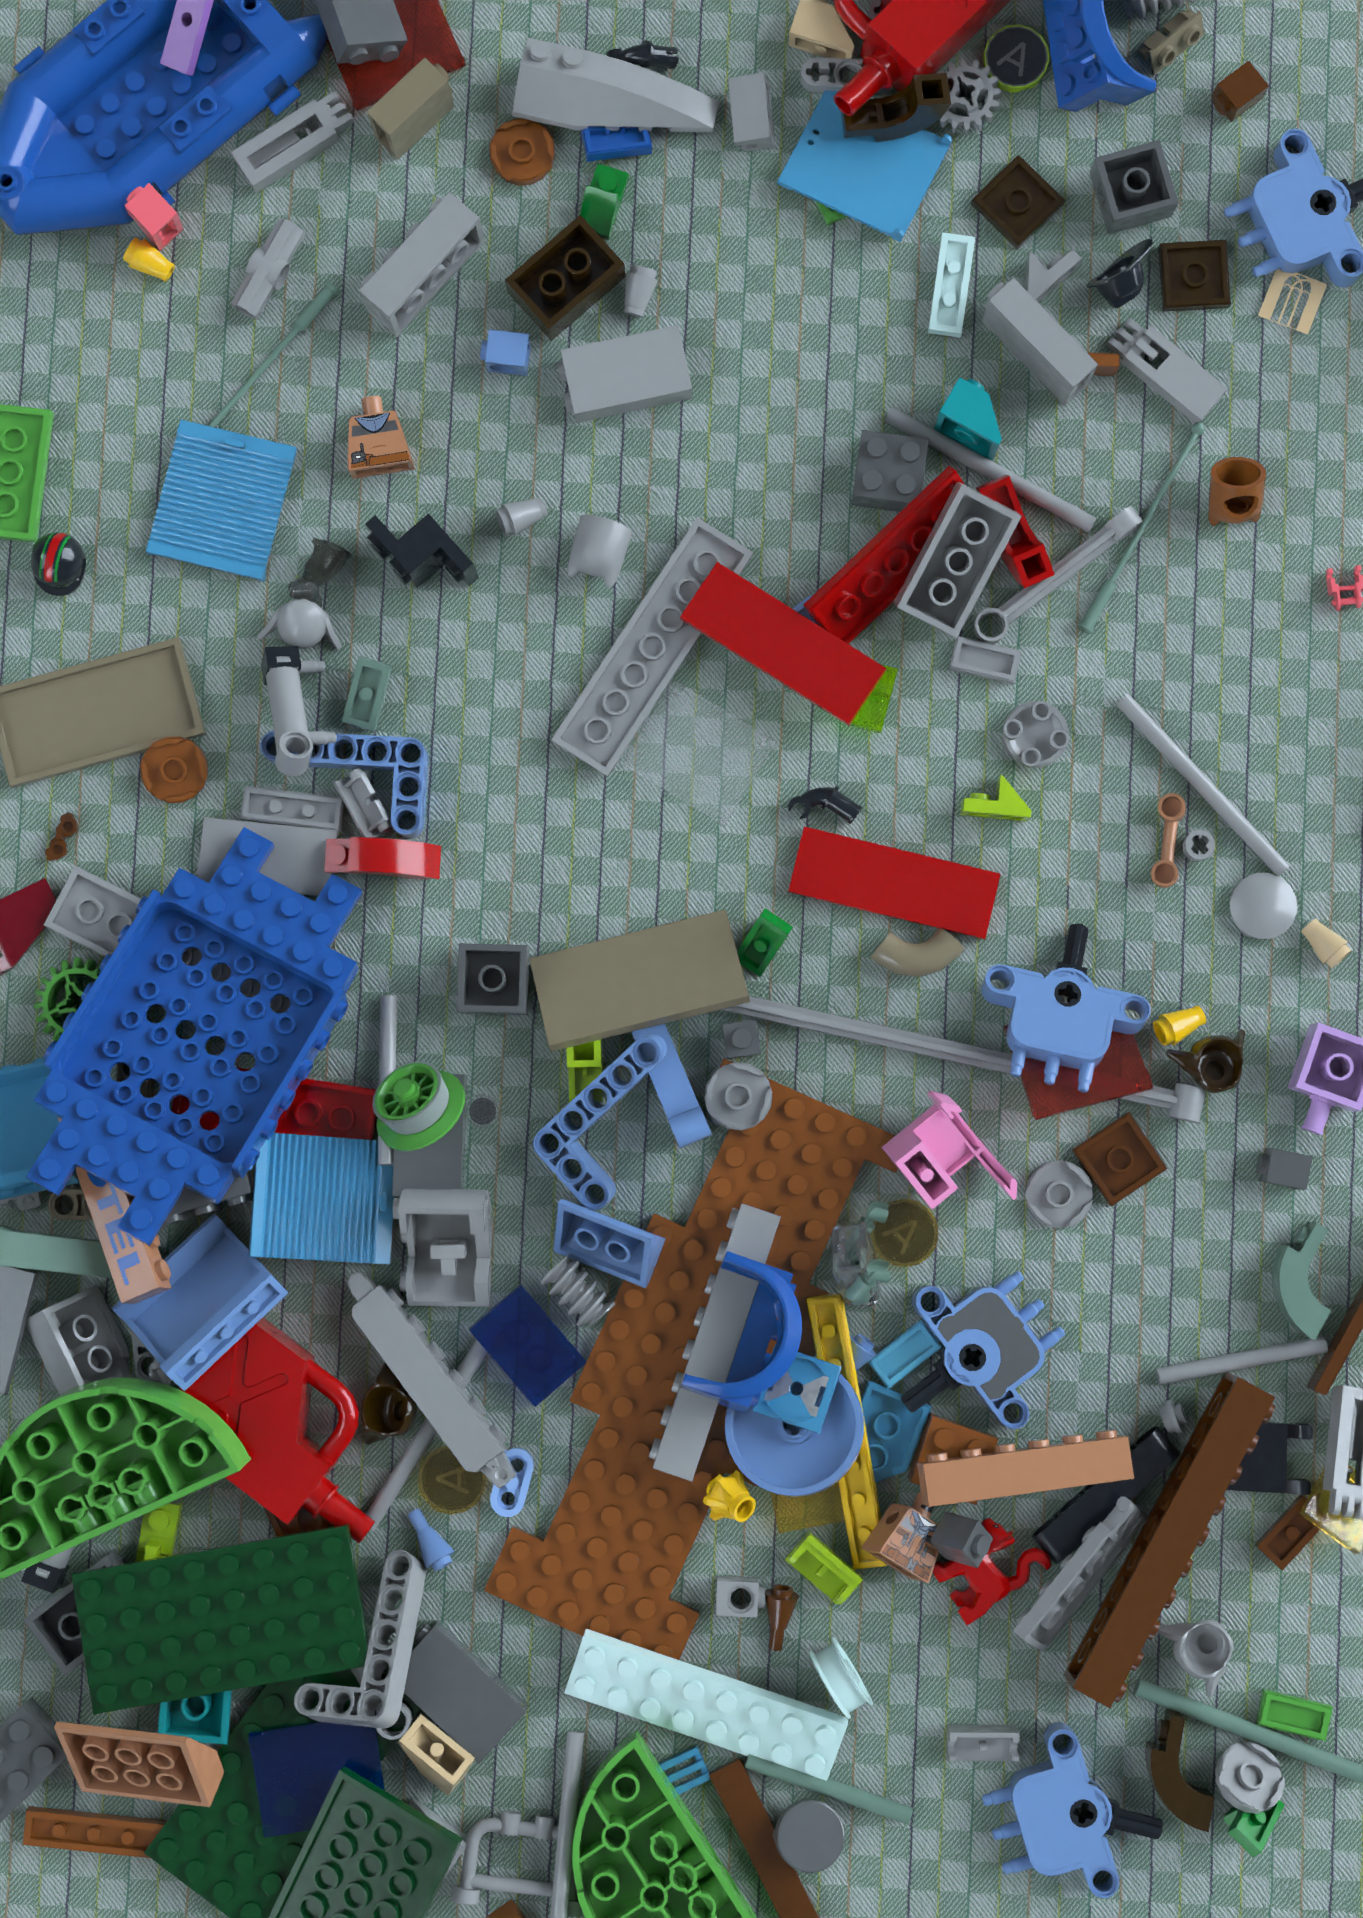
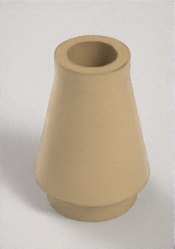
[1301,918,1352,969]

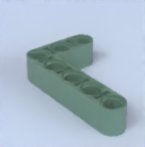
[0,1224,112,1278]

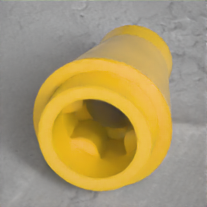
[123,237,175,282]
[1153,1005,1206,1046]

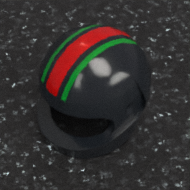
[31,532,86,596]

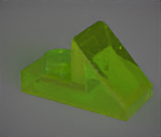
[850,664,898,734]

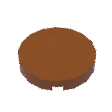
[489,118,555,186]
[140,736,209,803]

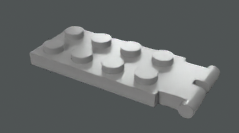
[1013,1497,1148,1652]

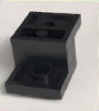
[365,513,479,588]

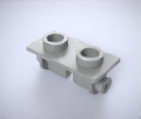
[334,768,392,838]

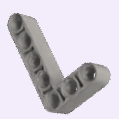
[294,1550,426,1728]

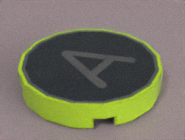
[983,25,1049,93]

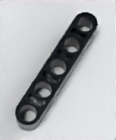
[1032,1426,1180,1564]

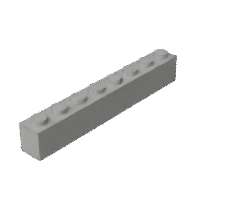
[649,1203,781,1481]

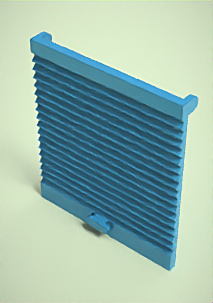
[777,90,952,242]
[146,419,297,582]
[248,1133,394,1265]

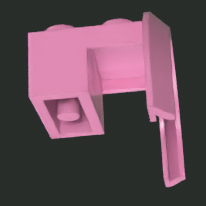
[881,1091,1017,1209]

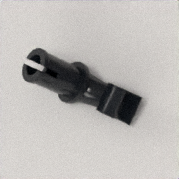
[606,40,679,69]
[788,785,862,824]

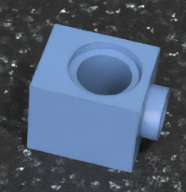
[480,329,531,376]

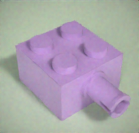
[1287,1023,1363,1135]

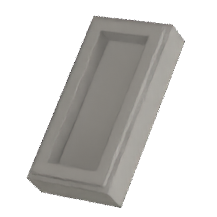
[948,636,1022,685]

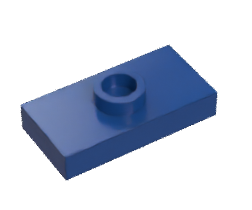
[581,126,652,162]

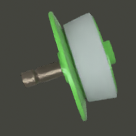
[372,1061,465,1151]

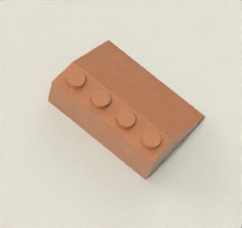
[54,1722,224,1807]

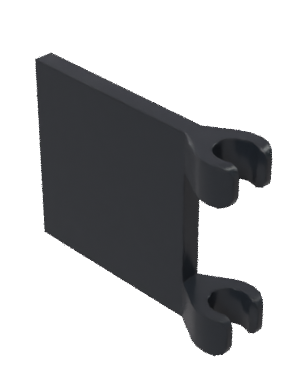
[1226,1422,1313,1495]

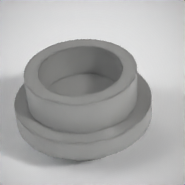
[1159,1399,1188,1434]

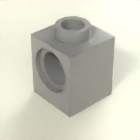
[716,1576,765,1618]

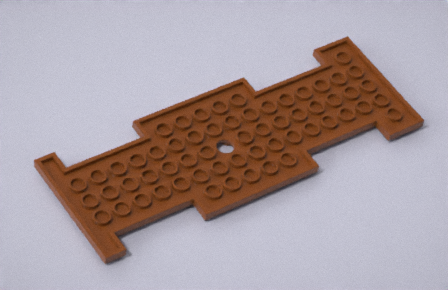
[484,1058,898,1660]

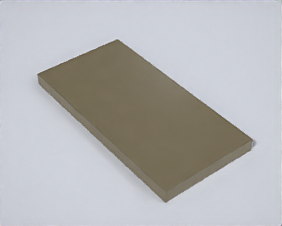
[0,637,206,788]
[529,909,750,1052]

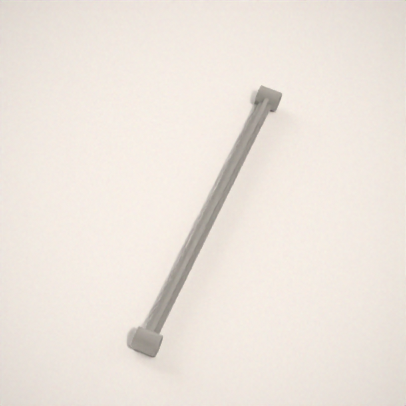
[720,995,1206,1123]

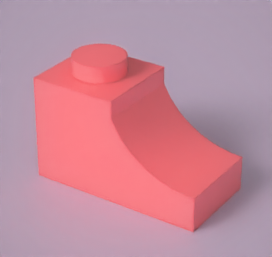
[124,183,184,251]

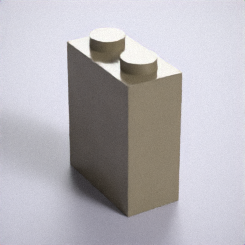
[367,57,454,160]

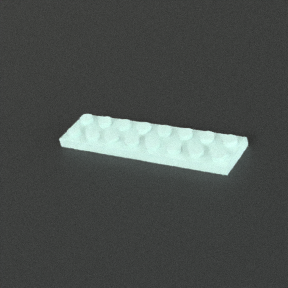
[564,1629,848,1781]

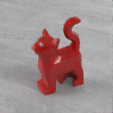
[932,1518,1052,1625]

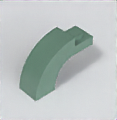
[1272,1222,1332,1340]

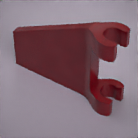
[0,878,56,976]

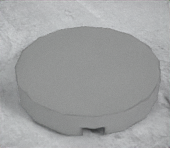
[704,1062,772,1130]
[1024,1160,1093,1228]
[1215,1742,1285,1814]

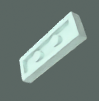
[928,232,975,338]

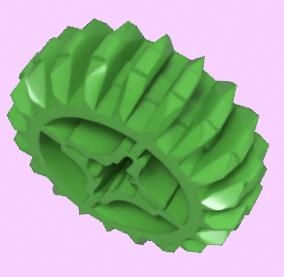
[33,957,101,1041]

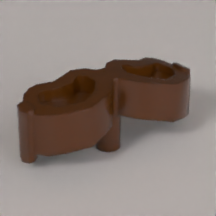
[45,812,78,862]

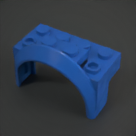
[1043,0,1156,112]
[680,1251,802,1413]

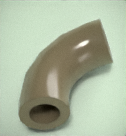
[870,927,965,977]

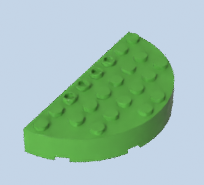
[0,1378,251,1580]
[572,1730,757,1918]

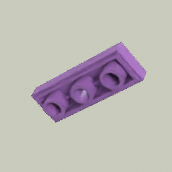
[160,0,214,76]

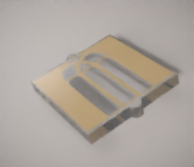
[1256,269,1328,338]

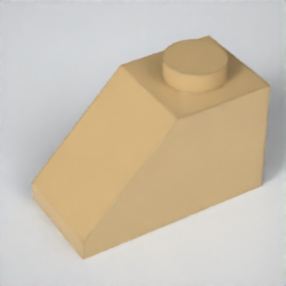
[788,0,855,59]
[398,1714,475,1796]

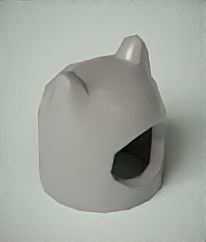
[567,514,632,588]

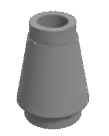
[623,265,658,318]
[495,497,548,536]

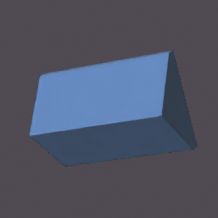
[554,1199,666,1288]

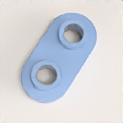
[490,1447,534,1517]

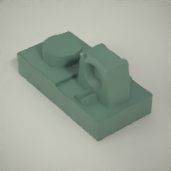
[342,656,393,731]

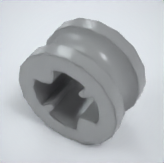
[1182,830,1215,862]

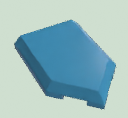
[861,1380,932,1483]

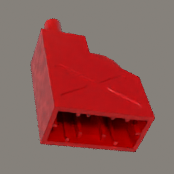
[833,0,1010,116]
[180,1317,376,1544]

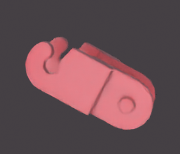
[1326,565,1363,611]

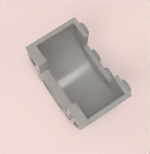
[393,1188,492,1307]

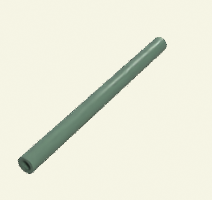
[1133,1678,1363,1784]

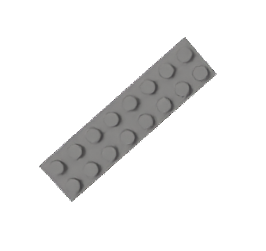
[551,517,753,778]
[44,866,290,1013]

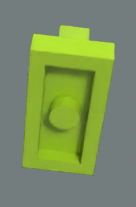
[135,1502,182,1562]

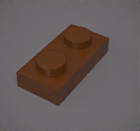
[1254,1495,1328,1571]

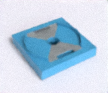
[753,1345,842,1434]

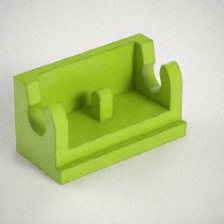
[785,1530,863,1605]

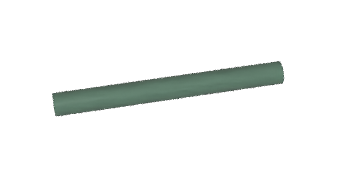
[744,1754,913,1825]

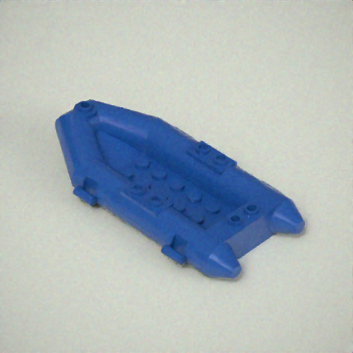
[0,0,328,235]

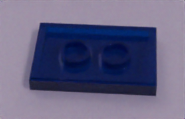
[468,1284,587,1407]

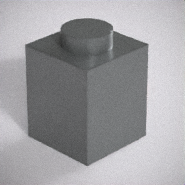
[722,1019,761,1059]
[1256,1148,1313,1190]
[930,1511,993,1568]

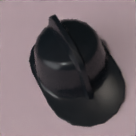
[1087,239,1153,308]

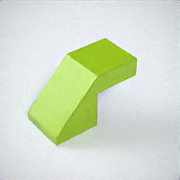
[567,1039,603,1103]

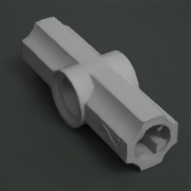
[231,218,305,320]

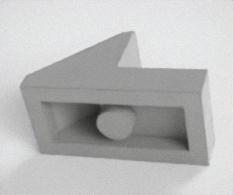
[1025,249,1082,303]

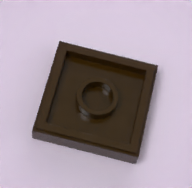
[971,155,1065,250]
[1158,240,1231,312]

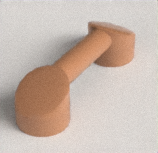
[1151,793,1186,888]

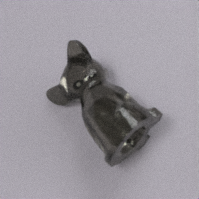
[288,538,352,607]

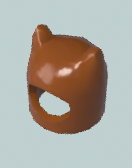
[1208,457,1266,526]

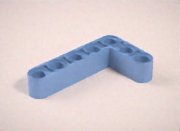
[260,731,429,839]
[632,1023,712,1149]
[533,1034,667,1210]

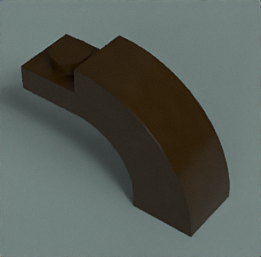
[840,73,951,142]
[1145,1710,1215,1832]

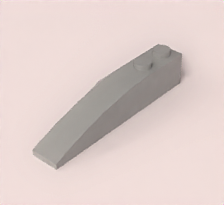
[512,38,720,132]
[26,1284,134,1394]

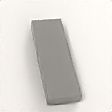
[240,786,345,832]

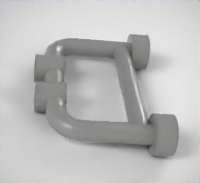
[451,1811,582,1916]

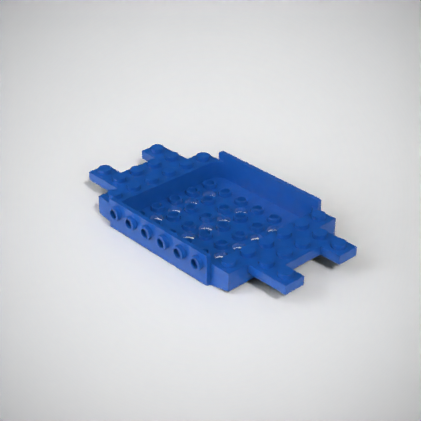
[26,827,362,1246]

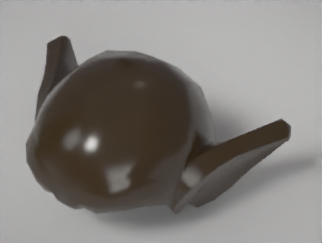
[1166,1029,1245,1093]
[361,1362,417,1445]

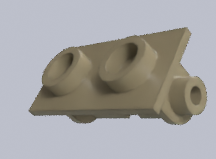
[1137,9,1204,75]

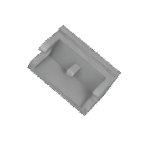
[728,72,776,151]
[946,1724,1020,1762]

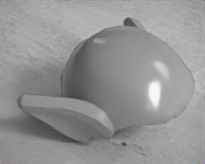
[257,599,342,650]
[1157,1619,1234,1698]

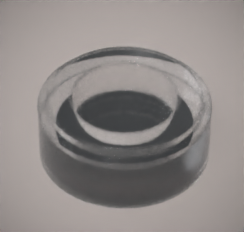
[465,1094,500,1128]

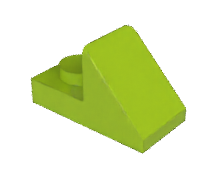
[960,775,1032,822]

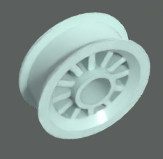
[809,1637,873,1719]

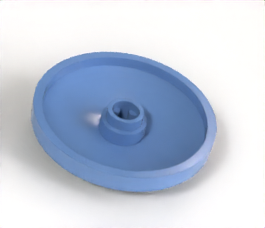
[725,1374,864,1497]

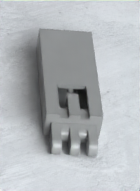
[231,92,354,193]
[1107,318,1228,423]
[1322,1385,1363,1520]

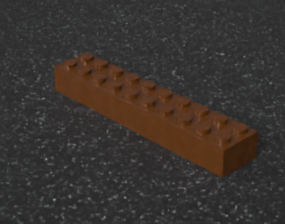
[1063,1372,1275,1708]

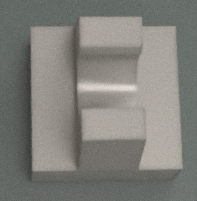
[430,1239,468,1275]

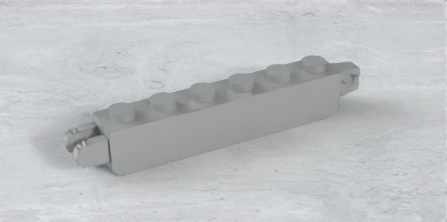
[347,1272,517,1488]

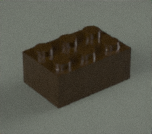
[505,215,626,341]

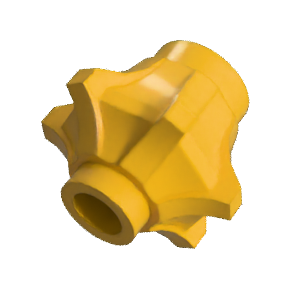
[703,1470,756,1522]

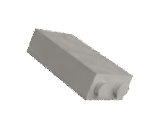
[982,277,1098,406]
[556,325,692,423]

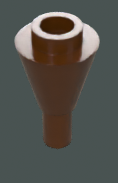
[765,1584,799,1651]

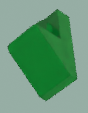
[580,164,629,239]
[737,908,793,977]
[1223,1800,1284,1857]

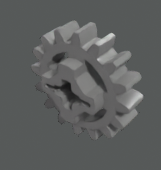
[937,58,1001,135]

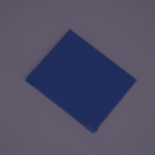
[248,1722,385,1838]

